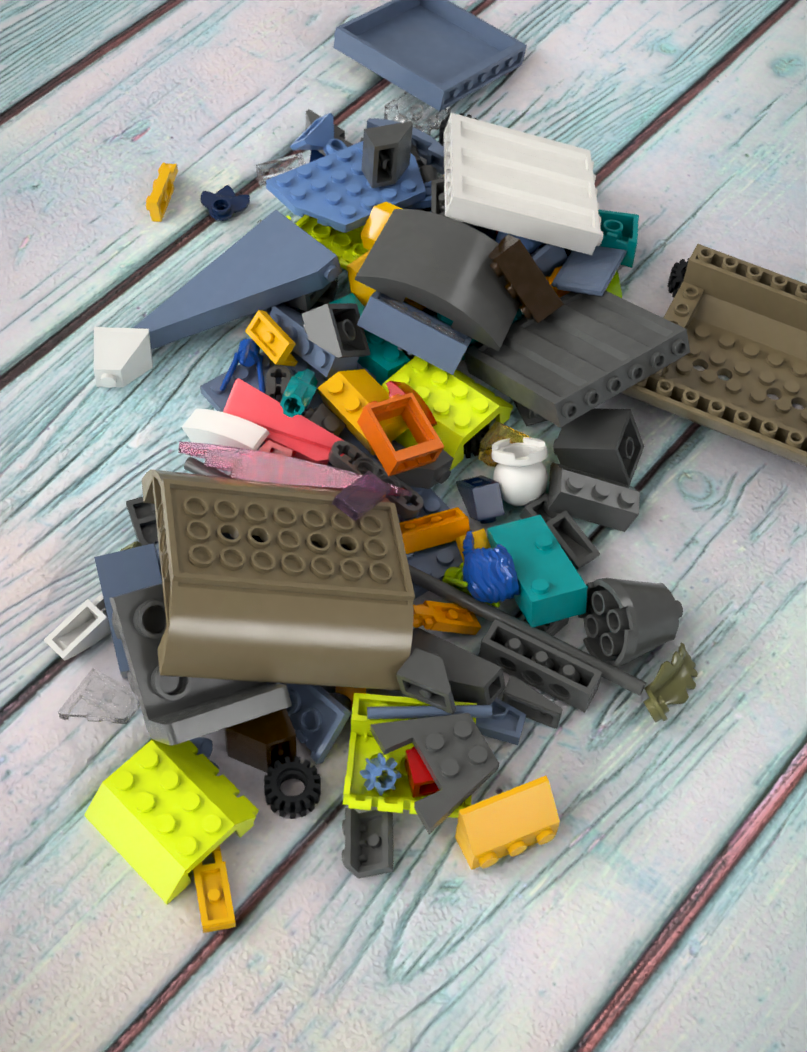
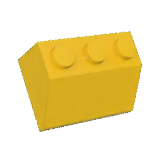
[317,369,408,456]
[455,775,560,870]

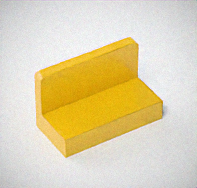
[245,310,298,367]

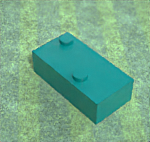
[487,515,587,628]

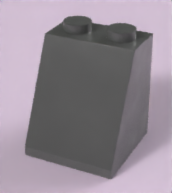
[553,409,644,485]

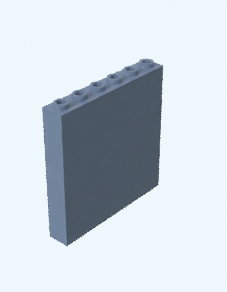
[333,0,527,111]

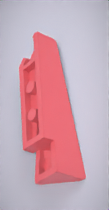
[223,378,345,468]

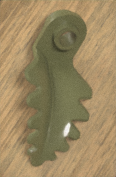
[643,643,698,723]

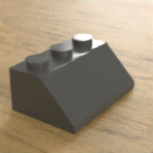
[548,462,640,532]

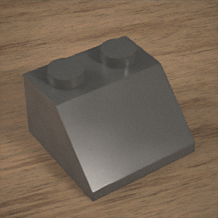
[302,303,371,358]

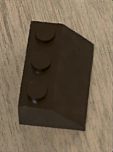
[489,234,564,323]

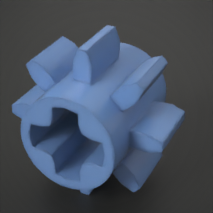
[360,753,402,795]

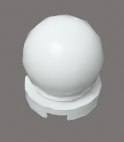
[491,437,548,506]

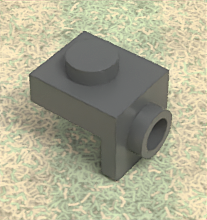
[302,403,346,437]

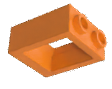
[357,393,444,477]

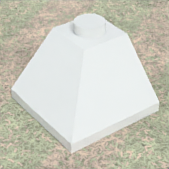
[94,327,153,388]

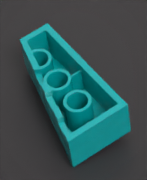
[598,210,639,268]
[328,293,410,386]

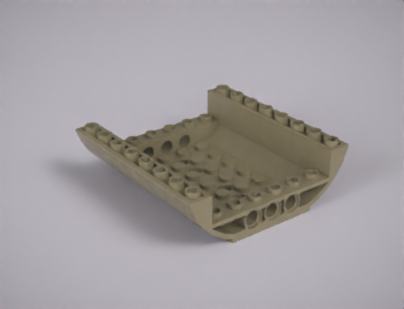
[621,244,807,467]
[142,469,415,690]

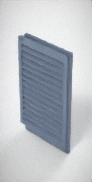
[551,246,627,296]

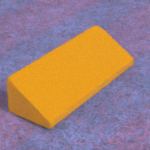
[399,507,470,554]

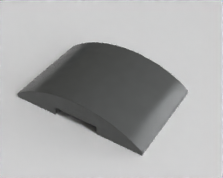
[355,209,521,351]

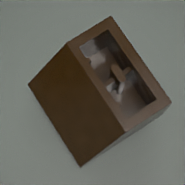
[224,708,297,773]

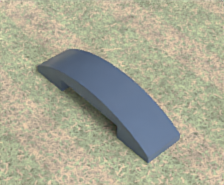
[367,118,444,175]

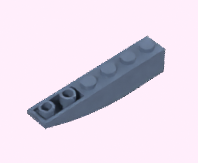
[247,303,359,378]

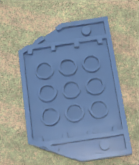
[266,141,426,233]

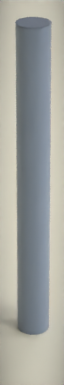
[367,705,492,719]

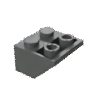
[362,121,413,188]

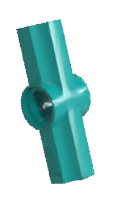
[280,369,318,418]

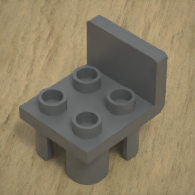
[110,583,292,746]

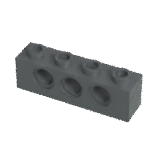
[479,619,603,712]

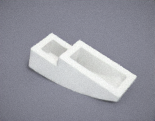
[182,409,270,452]
[44,594,111,661]

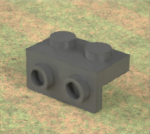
[342,808,394,879]

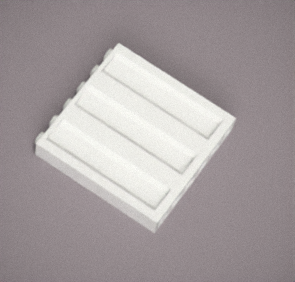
[444,113,603,255]

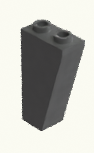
[410,628,506,705]

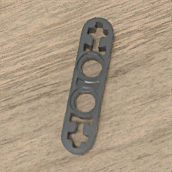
[328,440,423,519]

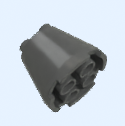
[578,578,683,667]

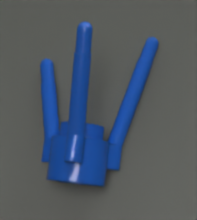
[220,339,266,394]

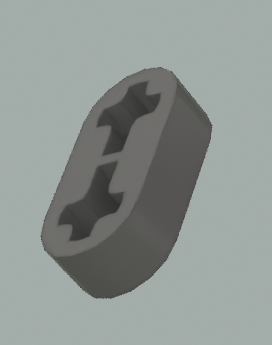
[266,366,291,403]

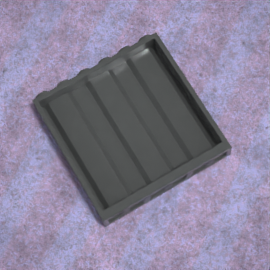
[464,291,690,427]

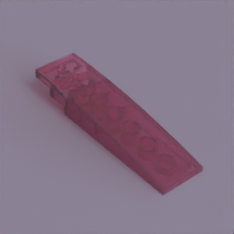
[178,441,412,497]

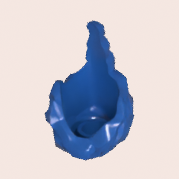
[462,530,520,603]

